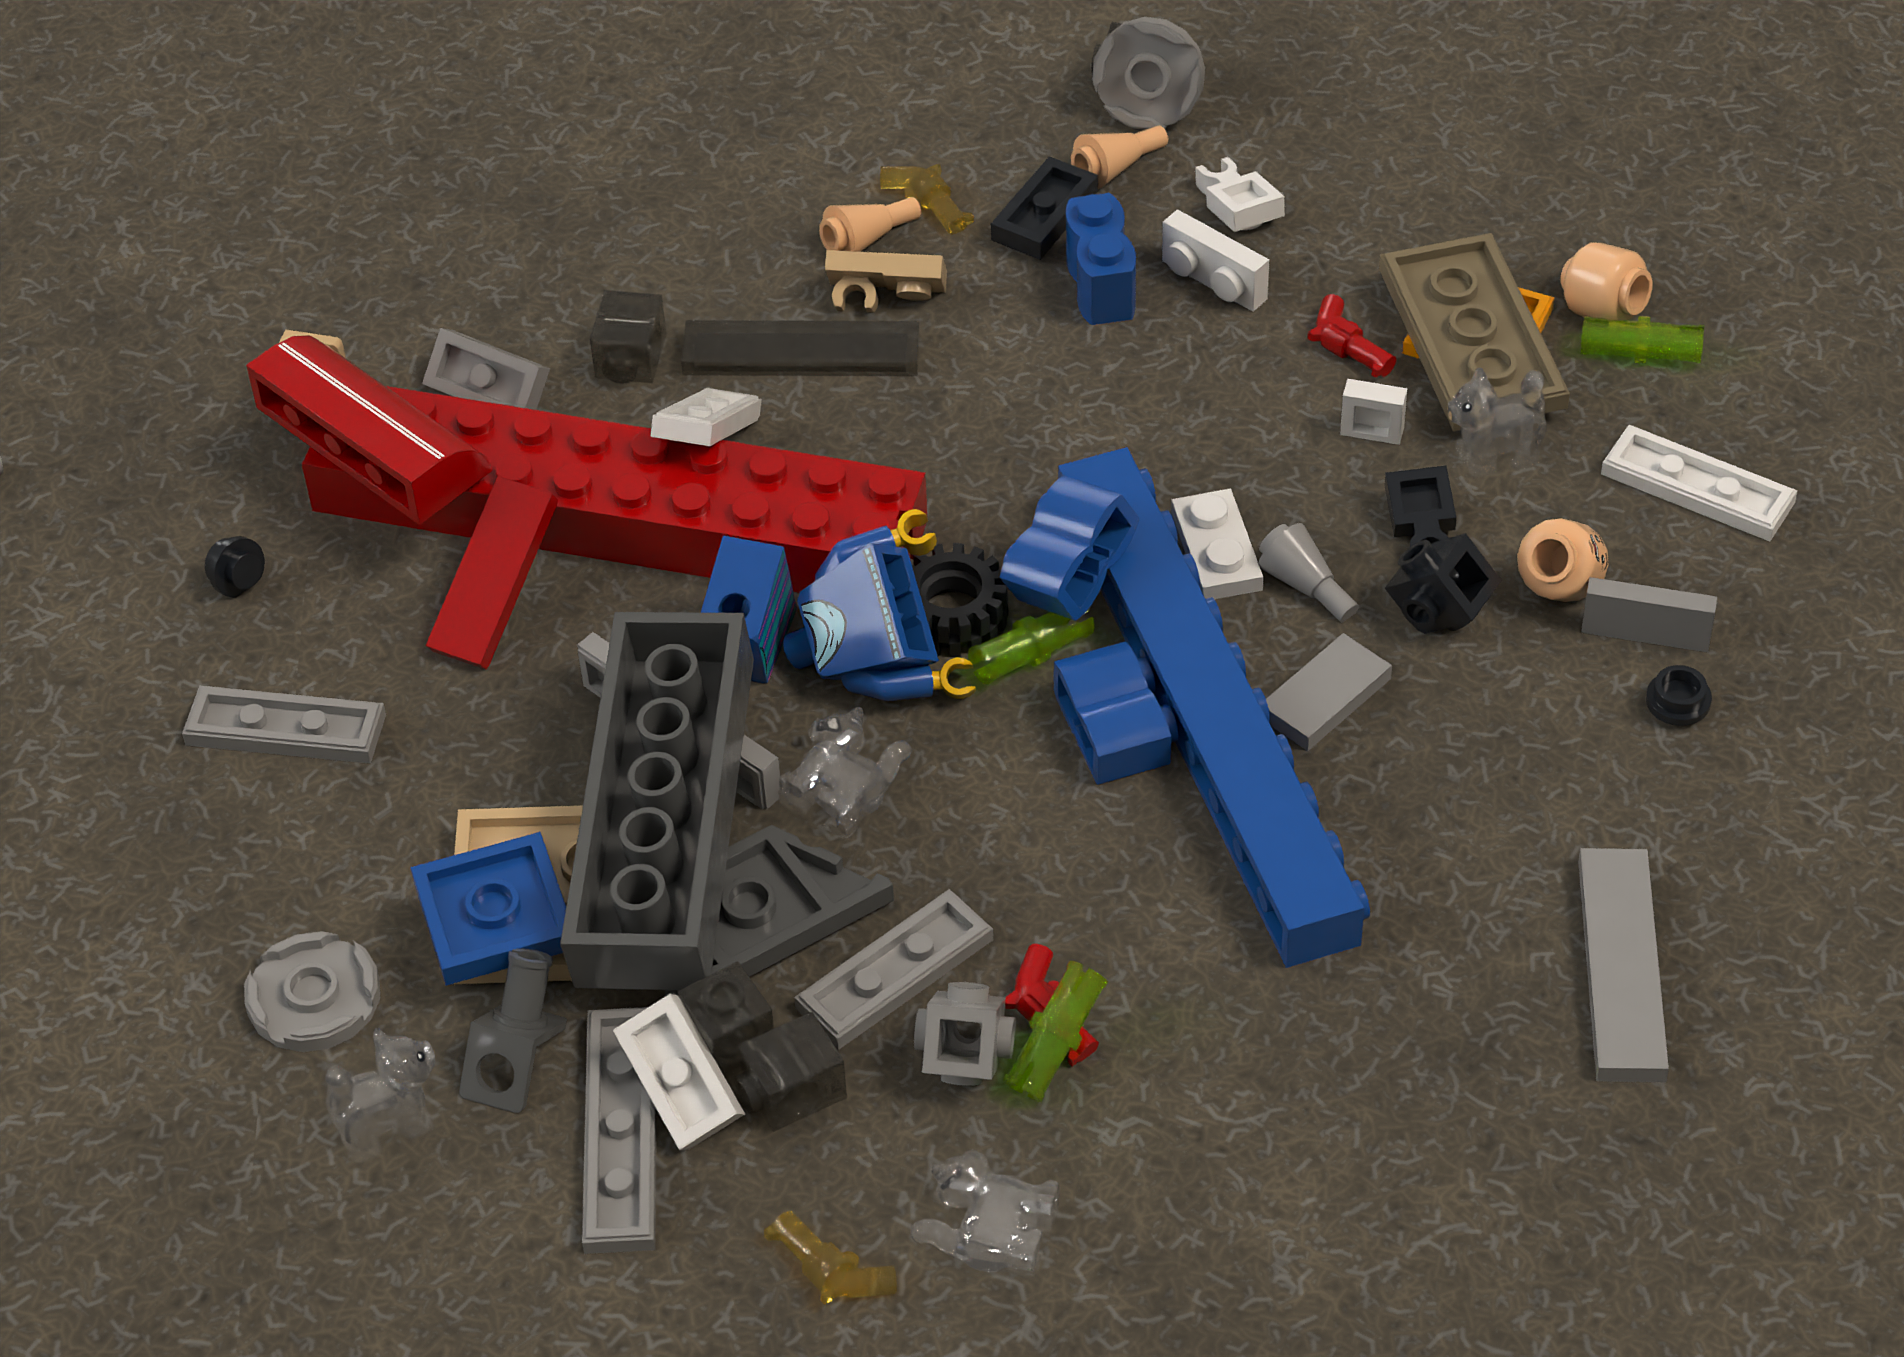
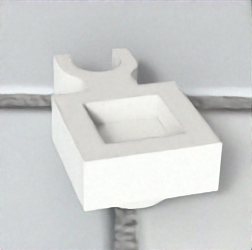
[1195,157,1285,232]

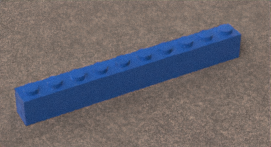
[1058,447,1370,968]

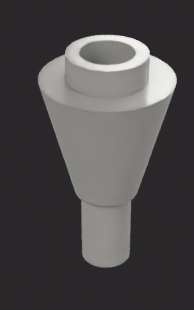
[1258,523,1359,623]

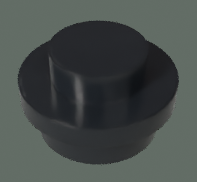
[205,536,265,598]
[1646,665,1712,726]

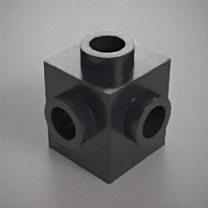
[1385,533,1502,634]

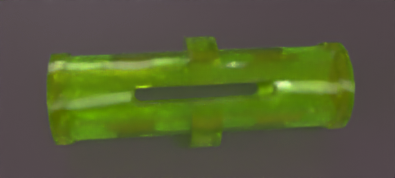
[1581,316,1705,364]
[968,609,1095,685]
[1003,961,1108,1103]

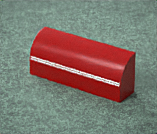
[246,335,493,525]

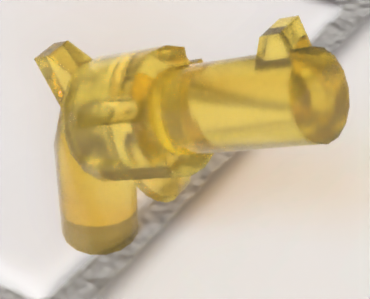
[880,163,974,235]
[764,1211,897,1305]

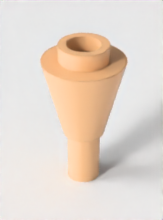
[1071,125,1168,189]
[819,197,921,252]

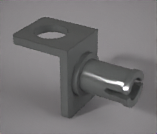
[459,949,567,1113]

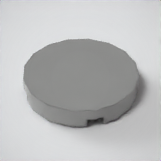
[1092,17,1205,130]
[244,931,380,1052]

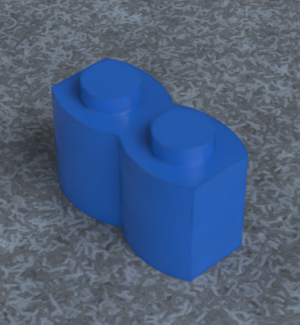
[1066,193,1136,325]
[999,475,1139,621]
[1054,641,1178,785]

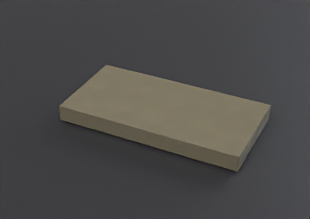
[1379,233,1570,431]

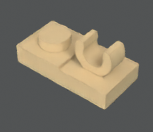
[825,250,947,313]

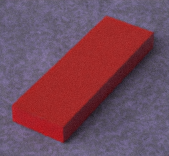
[425,476,559,670]

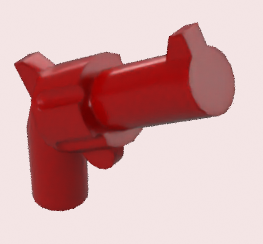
[1307,294,1396,378]
[1005,944,1099,1067]

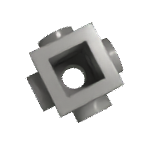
[914,982,1016,1085]

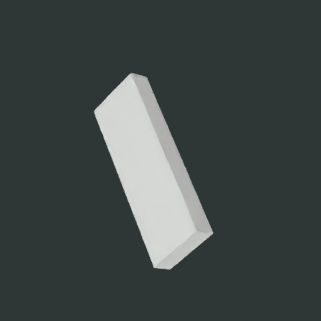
[651,388,762,446]
[1601,425,1797,541]

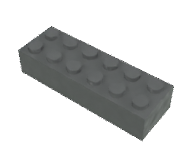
[560,612,754,991]

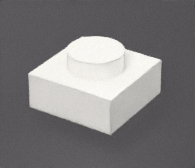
[1340,379,1407,445]

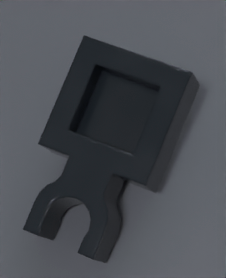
[1385,465,1457,547]

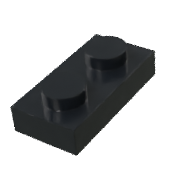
[991,156,1098,260]

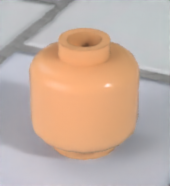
[1560,243,1652,325]

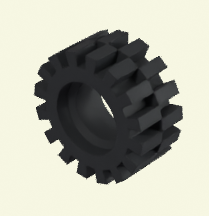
[912,543,1008,657]

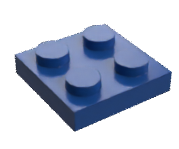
[411,832,566,986]

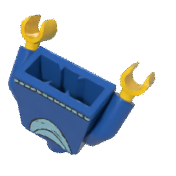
[783,509,976,701]

